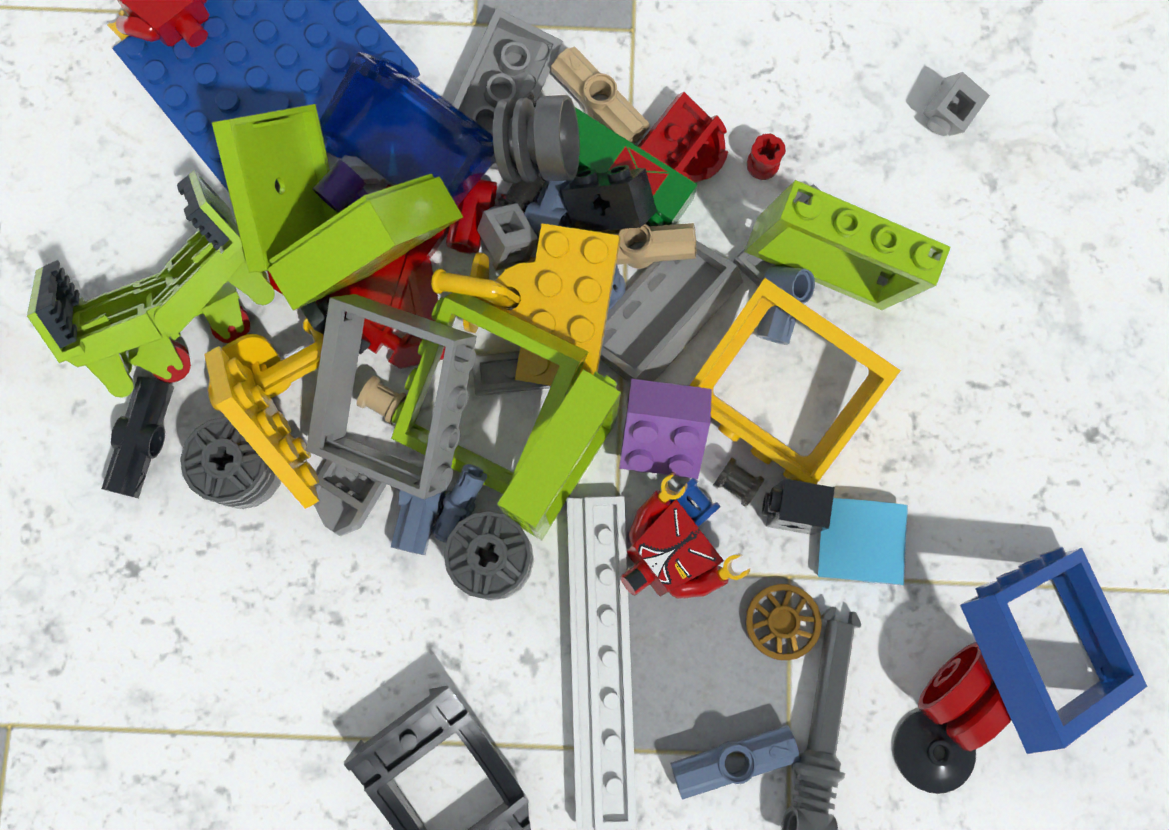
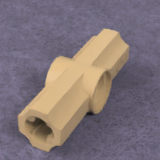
[551,46,650,145]
[594,223,697,269]

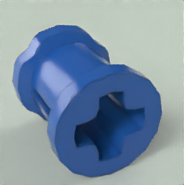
[670,478,721,527]

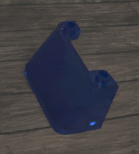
[319,52,496,207]

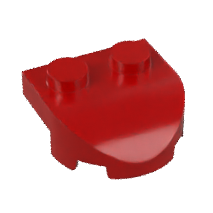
[638,92,728,183]

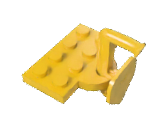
[431,223,621,386]
[204,318,324,509]

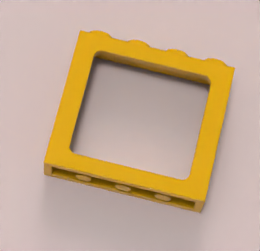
[689,278,901,484]

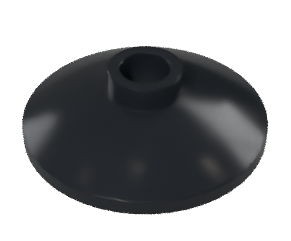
[894,711,976,794]

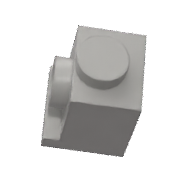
[923,72,990,136]
[477,203,538,271]

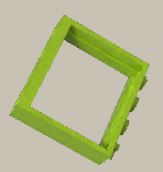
[744,180,951,310]
[391,293,589,494]
[497,369,621,541]

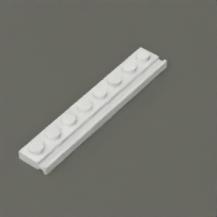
[567,496,637,830]

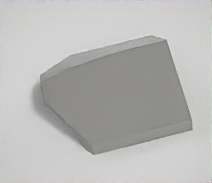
[314,460,387,536]

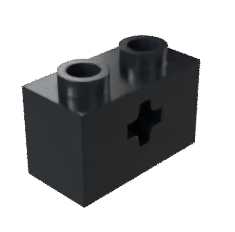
[561,165,657,231]
[762,479,835,535]

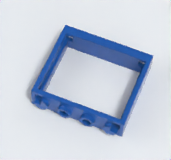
[960,546,1148,754]

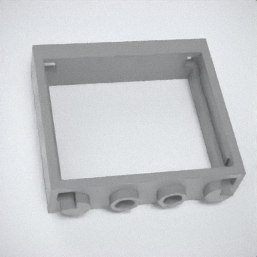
[306,294,477,500]

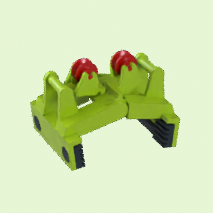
[27,170,275,398]

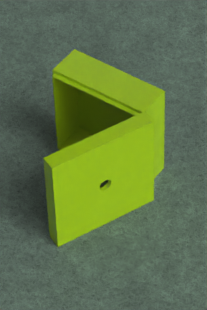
[212,104,463,311]

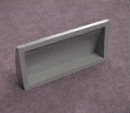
[600,240,743,383]

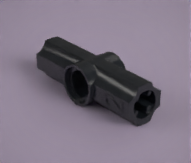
[101,376,174,499]

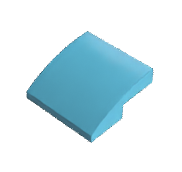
[818,498,908,585]

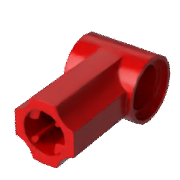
[446,174,497,254]

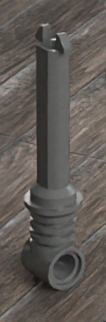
[781,607,861,830]

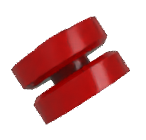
[918,642,1012,751]

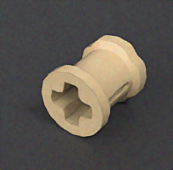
[356,376,407,425]

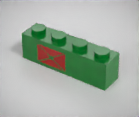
[575,107,698,227]

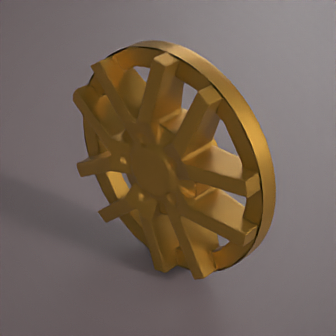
[746,584,822,660]

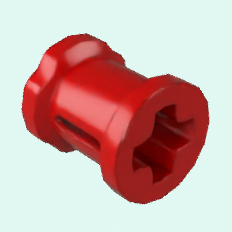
[746,133,786,180]

